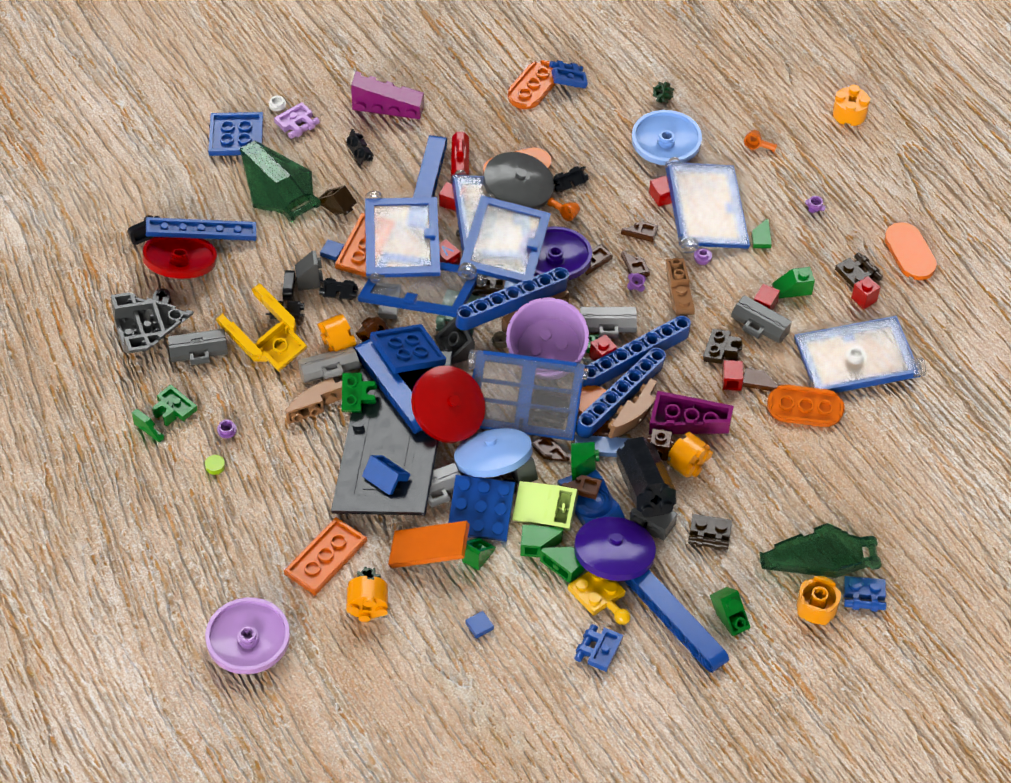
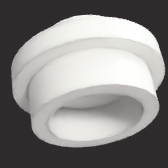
[269,95,286,111]
[846,346,865,364]

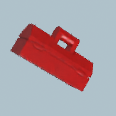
[451,132,469,184]

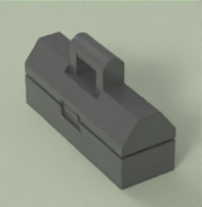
[731,295,792,343]
[168,329,228,365]

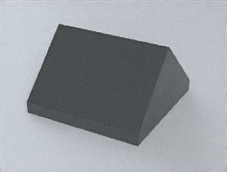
[435,317,475,364]

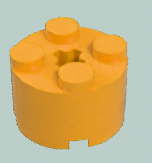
[833,85,870,126]
[317,314,357,352]
[667,432,713,478]
[346,576,388,622]
[796,576,841,625]

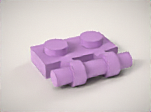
[274,102,320,139]

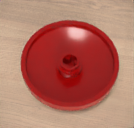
[142,237,217,279]
[411,365,485,443]

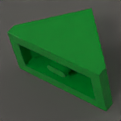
[462,538,496,571]

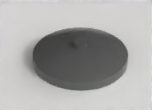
[483,152,554,209]

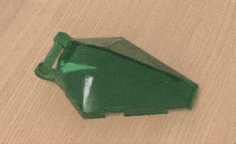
[240,140,321,222]
[760,523,882,578]

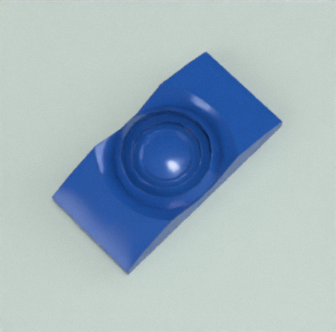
[557,470,626,525]

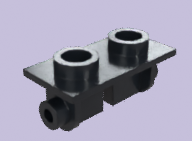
[346,129,374,166]
[553,166,589,193]
[319,278,359,300]
[266,301,305,320]

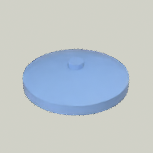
[631,110,702,166]
[454,428,533,478]

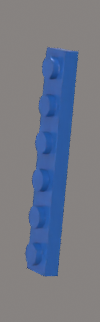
[146,217,256,241]

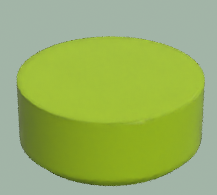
[205,455,225,475]

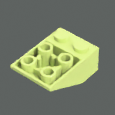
[512,481,578,531]

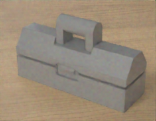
[580,307,637,338]
[298,346,360,383]
[428,463,461,508]

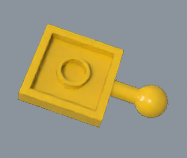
[568,571,631,625]

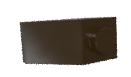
[316,185,357,215]

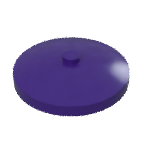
[519,226,592,281]
[574,517,656,581]

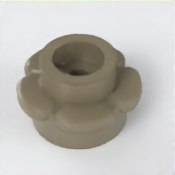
[491,331,507,349]

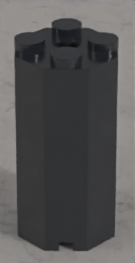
[616,437,676,517]

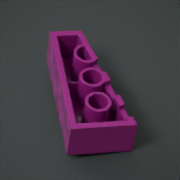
[351,71,424,119]
[649,391,734,435]

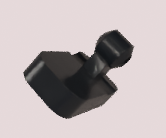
[127,215,160,245]

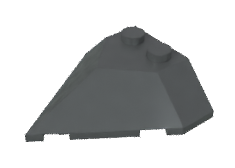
[110,292,194,353]

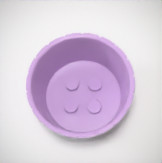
[506,297,589,380]

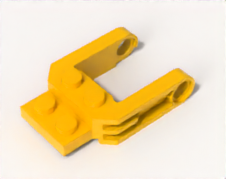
[216,283,307,372]

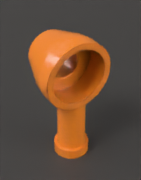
[744,130,777,152]
[547,198,580,221]

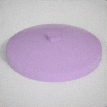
[205,597,290,674]

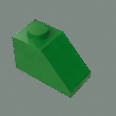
[772,267,815,299]
[571,442,600,481]
[540,547,586,583]

